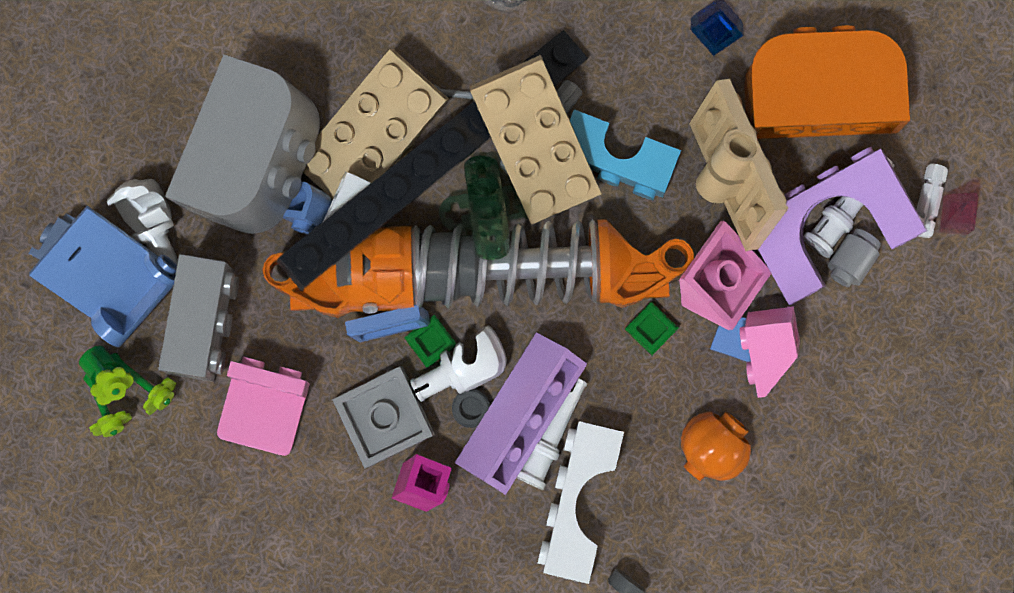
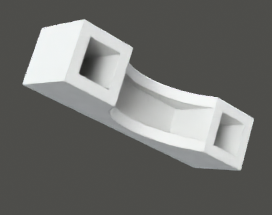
[538,421,624,584]

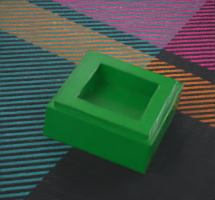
[625,302,679,356]
[404,315,456,368]

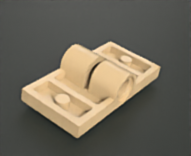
[303,49,450,199]
[469,55,601,225]
[689,79,789,251]

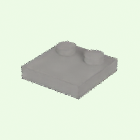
[332,366,435,469]

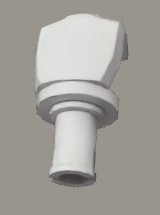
[107,179,178,265]
[410,325,507,402]

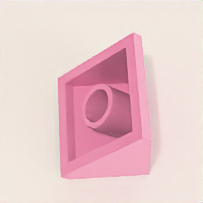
[679,221,771,330]

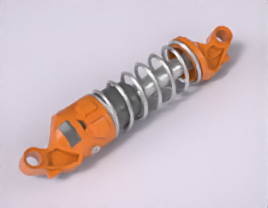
[263,219,694,318]

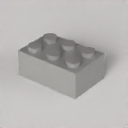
[158,254,239,382]

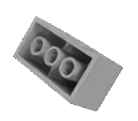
[165,54,320,234]

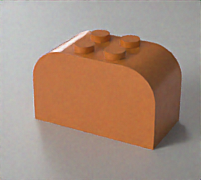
[744,25,910,139]

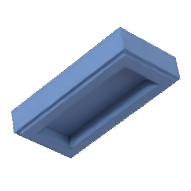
[345,305,430,342]

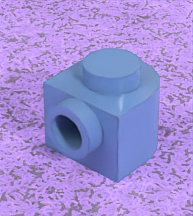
[283,182,332,234]

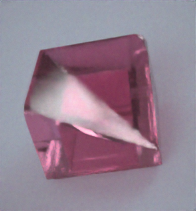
[939,192,978,235]

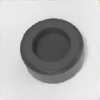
[452,389,490,428]
[608,568,646,593]

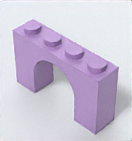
[758,147,928,305]

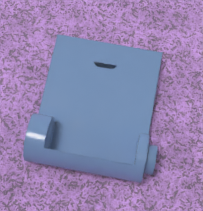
[29,206,177,347]

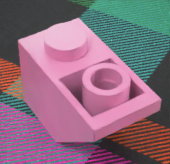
[740,307,800,398]

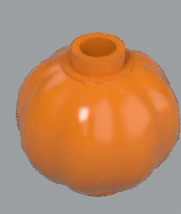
[681,411,751,481]

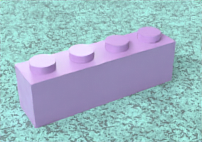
[455,332,587,495]

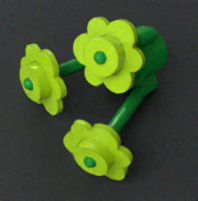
[79,345,176,437]

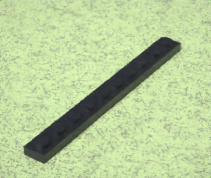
[276,30,588,291]

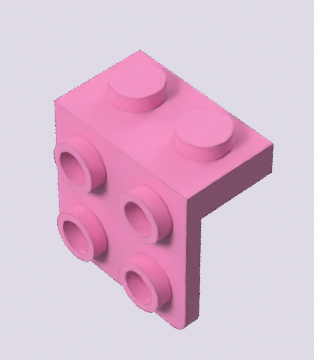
[217,357,310,456]

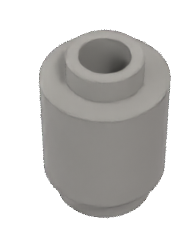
[828,229,881,287]

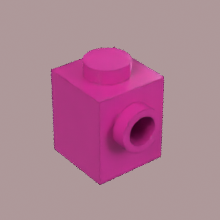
[391,454,452,512]

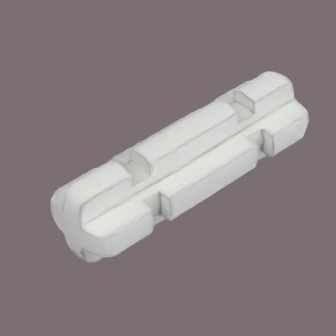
[917,164,948,238]

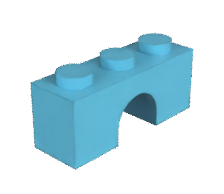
[570,110,681,200]

